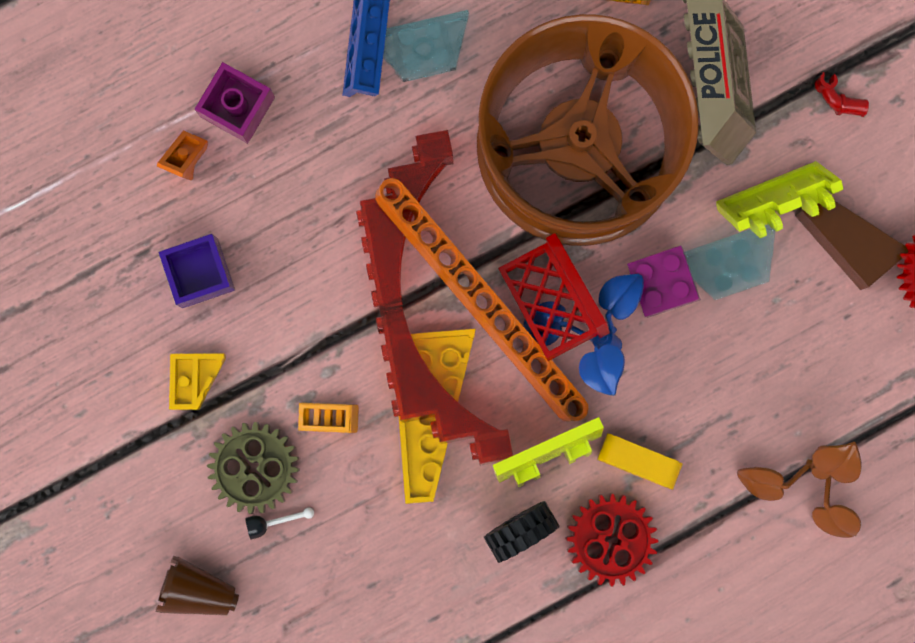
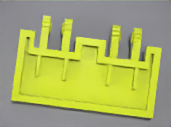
[716,161,843,238]
[493,417,604,487]

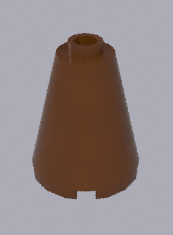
[156,555,239,616]

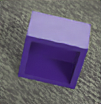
[158,234,236,308]

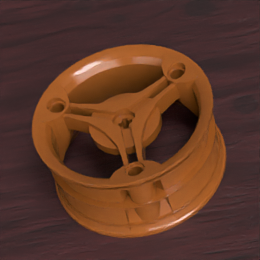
[477,14,698,246]

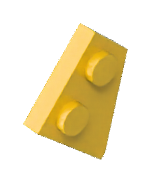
[169,354,226,410]

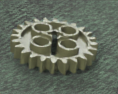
[207,422,300,514]

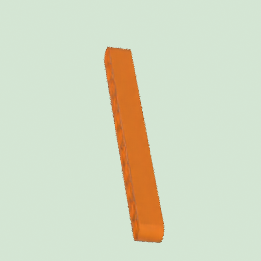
[375,178,589,422]

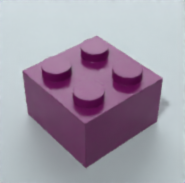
[194,62,275,144]
[627,245,701,318]

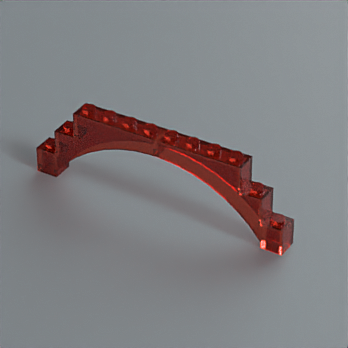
[356,130,513,466]

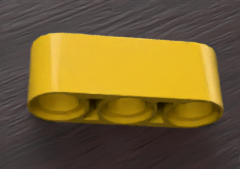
[597,433,683,490]

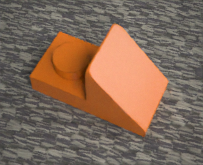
[157,130,208,181]

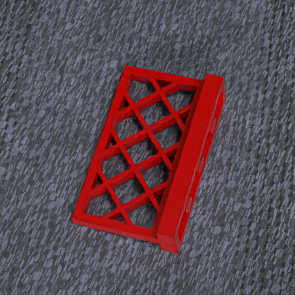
[498,233,610,361]

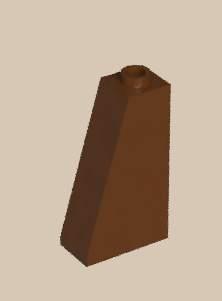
[795,201,909,290]

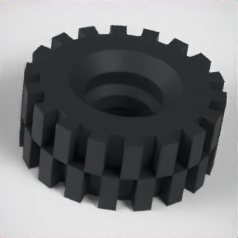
[484,501,560,563]

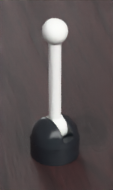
[245,507,314,540]

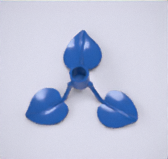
[523,274,644,396]

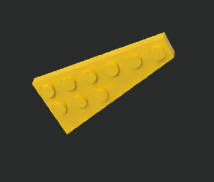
[392,329,476,504]

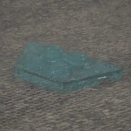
[383,10,469,82]
[685,224,775,300]

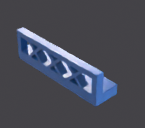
[342,0,390,97]

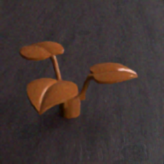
[737,442,862,538]

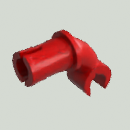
[815,72,869,117]

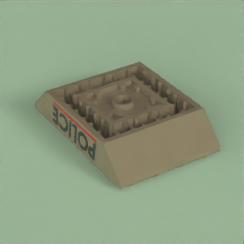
[683,0,756,165]

